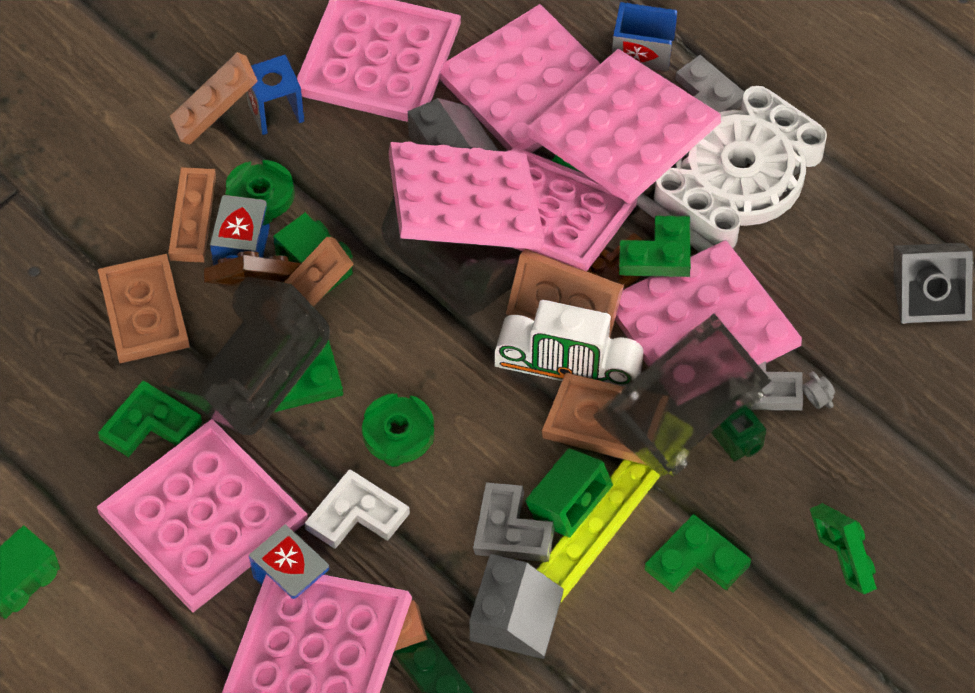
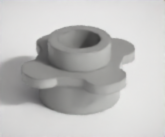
[803,371,835,409]

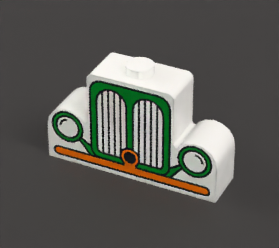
[495,300,644,390]

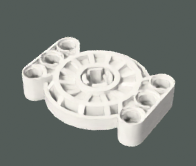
[654,86,827,248]

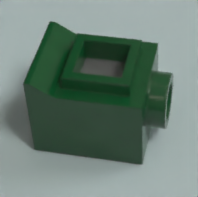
[709,395,767,462]

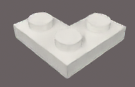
[305,469,410,549]

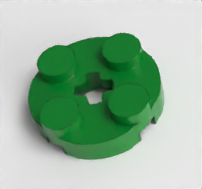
[225,160,295,225]
[362,393,434,467]

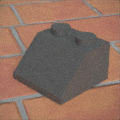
[408,98,498,151]
[894,243,973,323]
[469,554,564,659]

